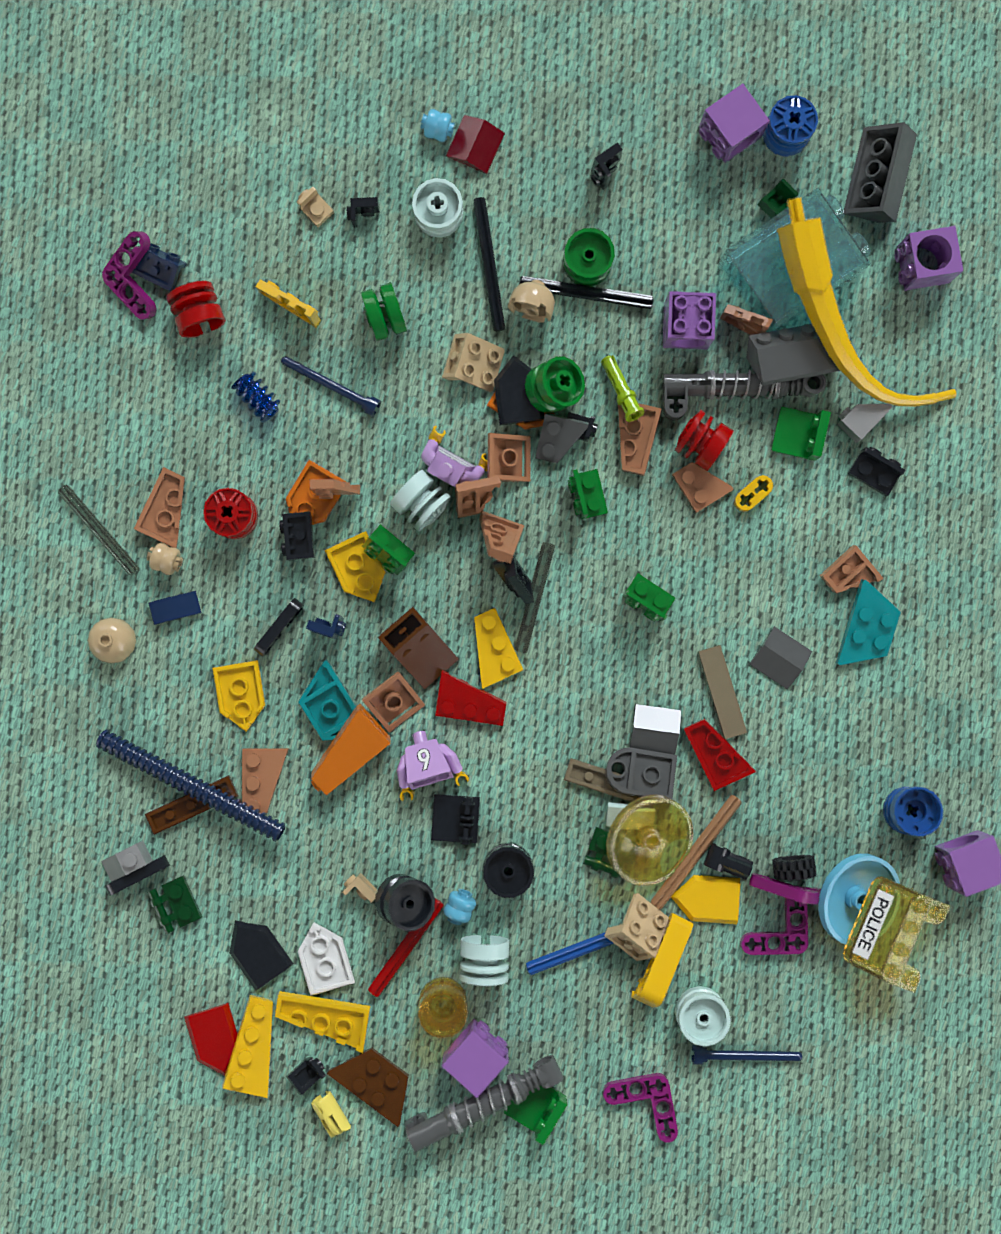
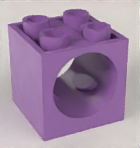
[699,83,770,163]
[894,226,963,291]
[663,291,716,350]
[934,830,1001,897]
[442,1019,509,1098]

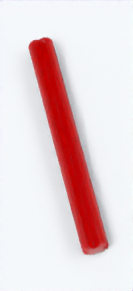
[368,898,444,997]

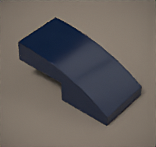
[148,591,201,625]

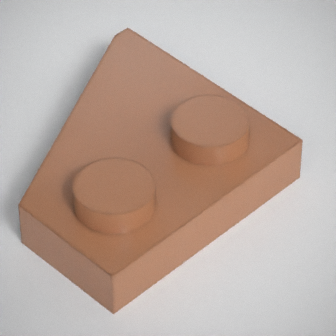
[672,462,734,513]
[455,476,501,518]
[310,479,360,499]
[819,545,883,593]

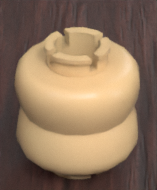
[147,543,183,575]

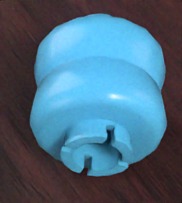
[420,109,455,142]
[444,889,476,925]

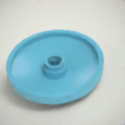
[818,853,901,947]

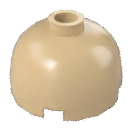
[508,280,555,323]
[87,618,136,663]

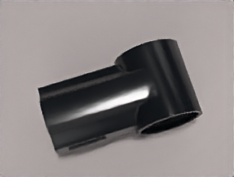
[704,843,753,880]

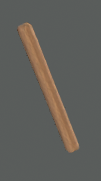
[651,795,742,910]

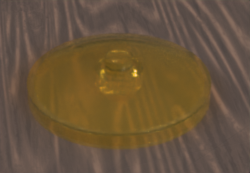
[606,795,694,886]

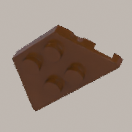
[327,1047,409,1127]

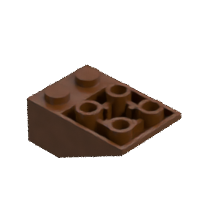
[378,607,459,689]

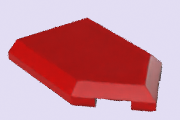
[184,1003,238,1076]

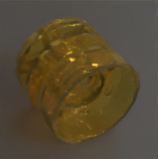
[418,977,468,1038]

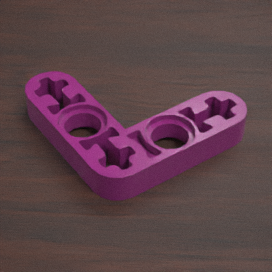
[102,231,157,320]
[749,873,821,904]
[740,885,808,955]
[603,1073,678,1143]

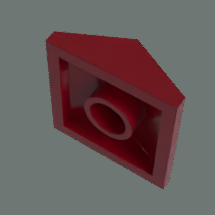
[446,115,505,174]

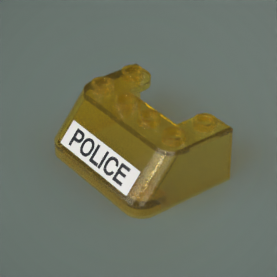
[843,876,950,993]

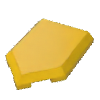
[325,531,386,603]
[212,660,265,732]
[671,875,741,924]

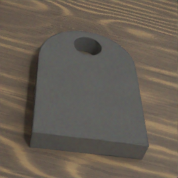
[605,748,677,802]

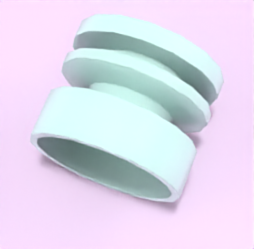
[390,470,451,532]
[460,935,509,986]

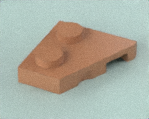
[720,304,773,335]

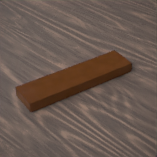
[145,775,239,835]

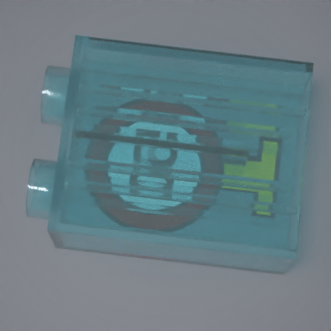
[719,188,871,332]

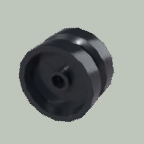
[483,843,534,898]
[375,874,435,931]

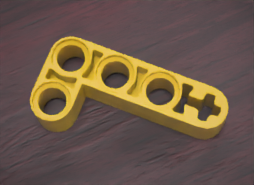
[631,913,693,1008]

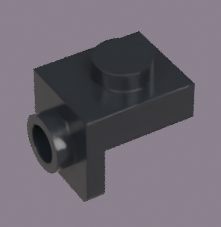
[286,1057,326,1095]

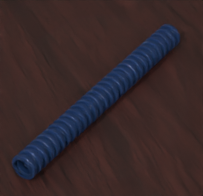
[96,729,285,842]

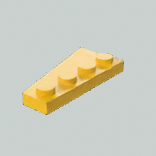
[275,991,371,1053]
[222,995,273,1098]

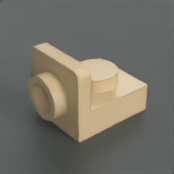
[297,187,334,227]
[342,873,378,902]

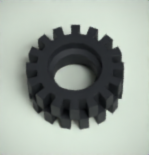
[772,855,817,881]

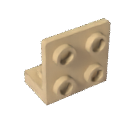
[442,333,505,392]
[604,893,669,961]

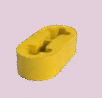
[734,475,773,512]

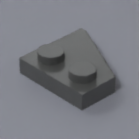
[535,413,589,463]

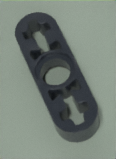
[254,598,304,657]
[105,855,170,896]

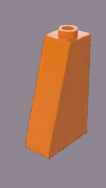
[311,703,391,795]

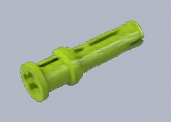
[601,355,645,422]

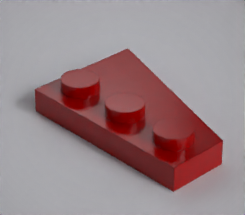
[435,670,507,726]
[684,718,756,791]

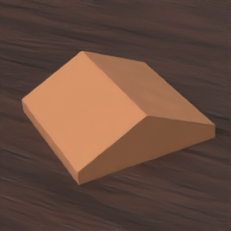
[488,433,531,482]
[362,671,425,732]

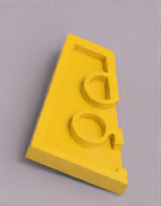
[255,279,321,328]
[474,608,523,689]

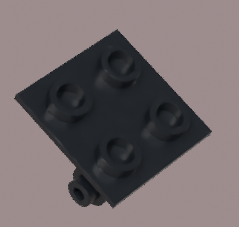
[431,794,480,845]

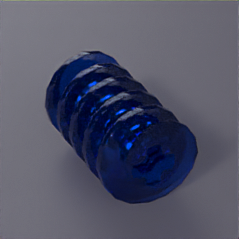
[231,372,281,423]

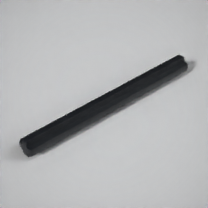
[474,197,505,332]
[519,276,654,309]

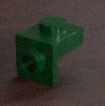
[757,179,798,220]

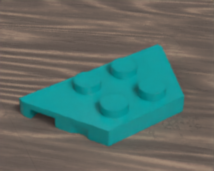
[836,579,901,665]
[298,659,356,741]

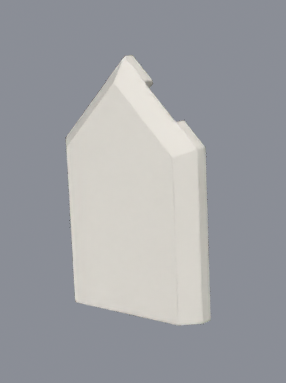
[298,922,355,996]

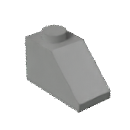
[836,404,893,443]
[101,841,153,882]

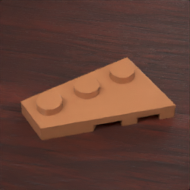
[618,403,662,476]
[134,467,185,548]
[479,511,524,563]
[242,748,289,816]

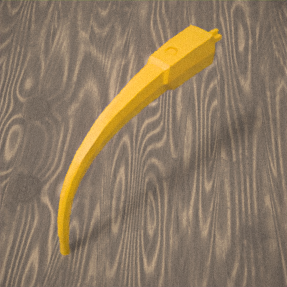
[777,198,957,407]

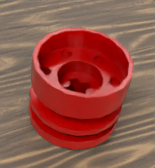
[166,281,226,338]
[674,410,734,471]
[203,488,259,540]

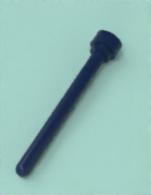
[281,356,381,417]
[692,1045,803,1065]

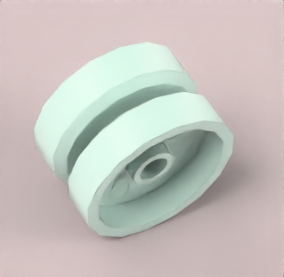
[412,178,463,238]
[675,986,731,1046]

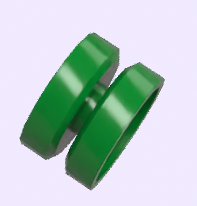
[563,228,615,286]
[360,282,407,341]
[525,356,585,413]

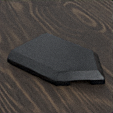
[494,355,544,426]
[229,920,294,991]

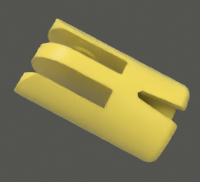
[311,1091,351,1138]

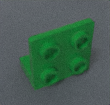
[771,407,831,461]
[568,469,608,520]
[362,524,415,575]
[623,573,676,622]
[504,1085,568,1145]

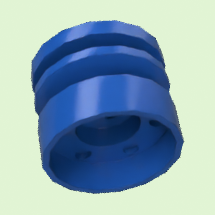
[763,95,818,157]
[883,786,943,836]

